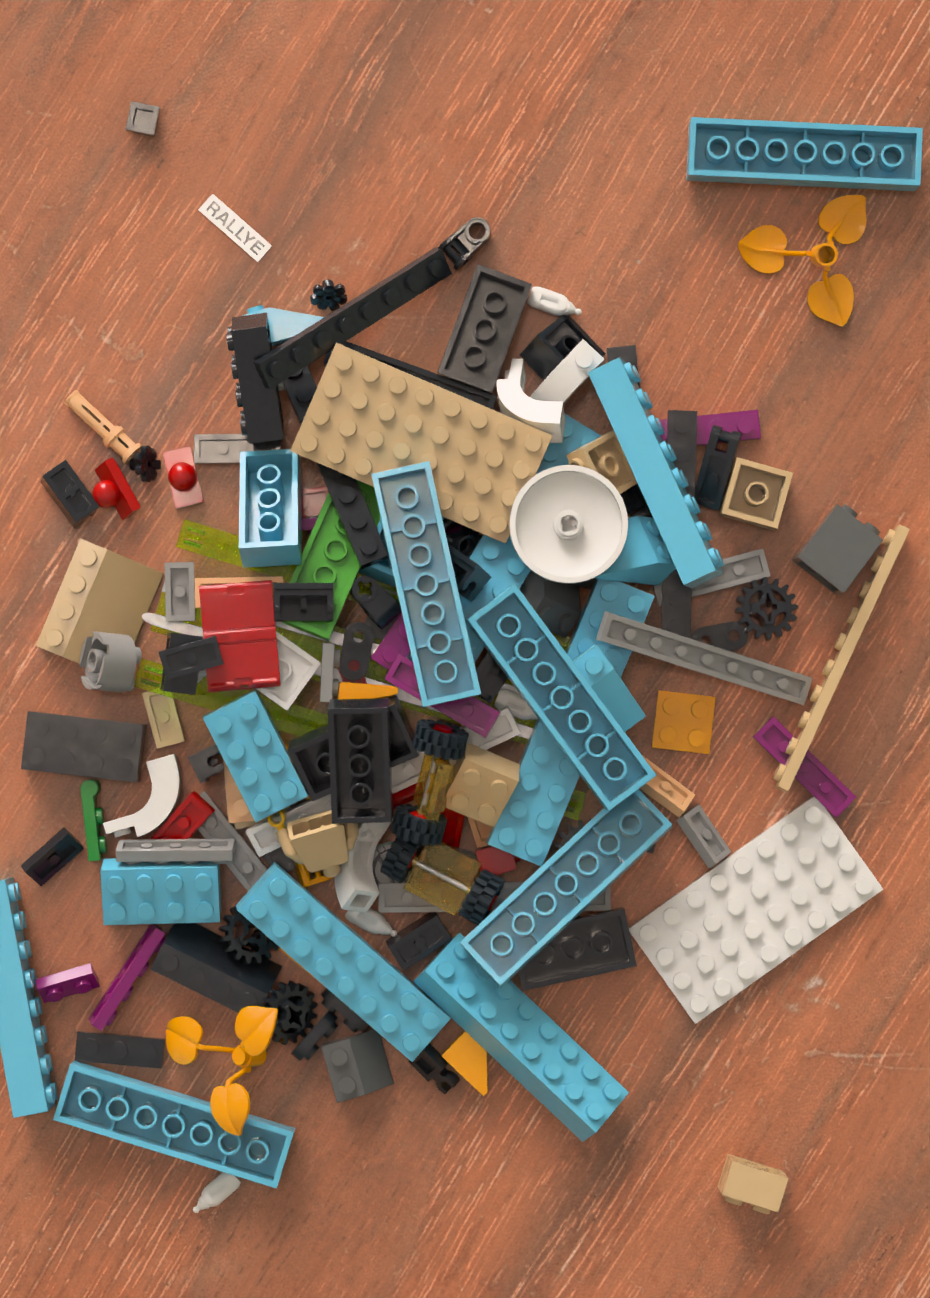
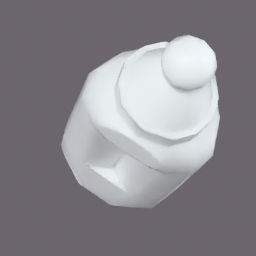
[527,287,582,316]
[494,689,538,720]
[345,908,397,937]
[193,1172,241,1213]

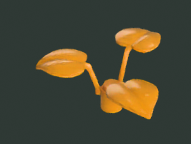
[738,195,867,327]
[165,1006,278,1136]

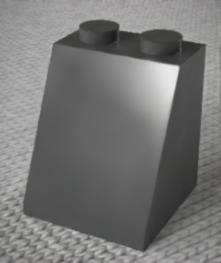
[792,504,883,596]

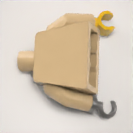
[267,809,359,877]

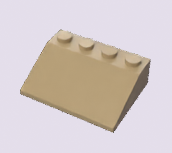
[36,538,164,664]

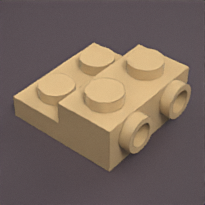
[566,430,637,494]

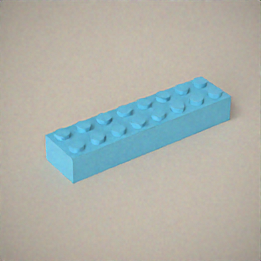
[686,117,923,191]
[588,357,725,588]
[371,461,481,707]
[466,584,656,811]
[460,789,672,988]
[236,862,451,1062]
[0,877,58,1118]
[413,932,629,1142]
[53,1060,295,1189]

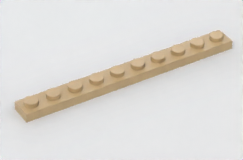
[773,524,910,792]

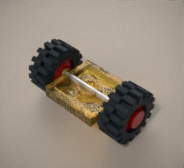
[391,719,469,846]
[380,836,505,925]

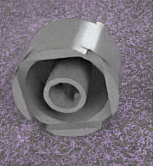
[80,631,142,693]

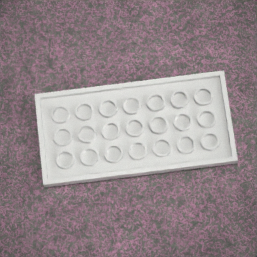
[629,796,883,1024]

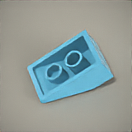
[595,516,676,585]

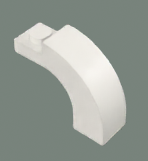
[530,339,604,405]
[497,359,565,443]
[103,754,182,838]
[334,817,393,913]

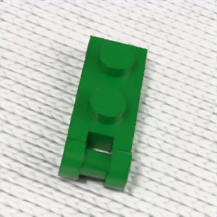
[81,779,107,862]

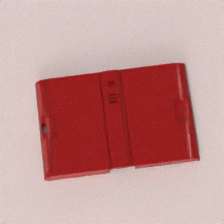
[199,580,281,693]

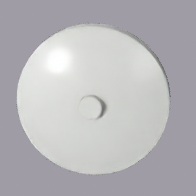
[509,465,628,584]

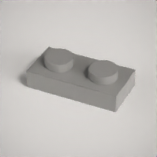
[164,562,196,622]
[320,643,340,702]
[676,804,731,868]

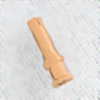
[64,390,142,465]

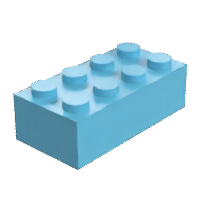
[239,449,302,568]
[203,689,309,822]
[100,858,222,925]

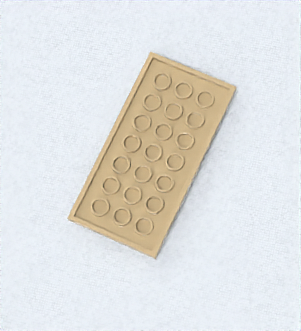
[290,343,553,544]

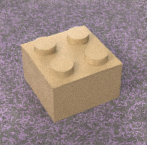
[719,457,793,531]
[441,742,520,827]
[718,1154,789,1214]

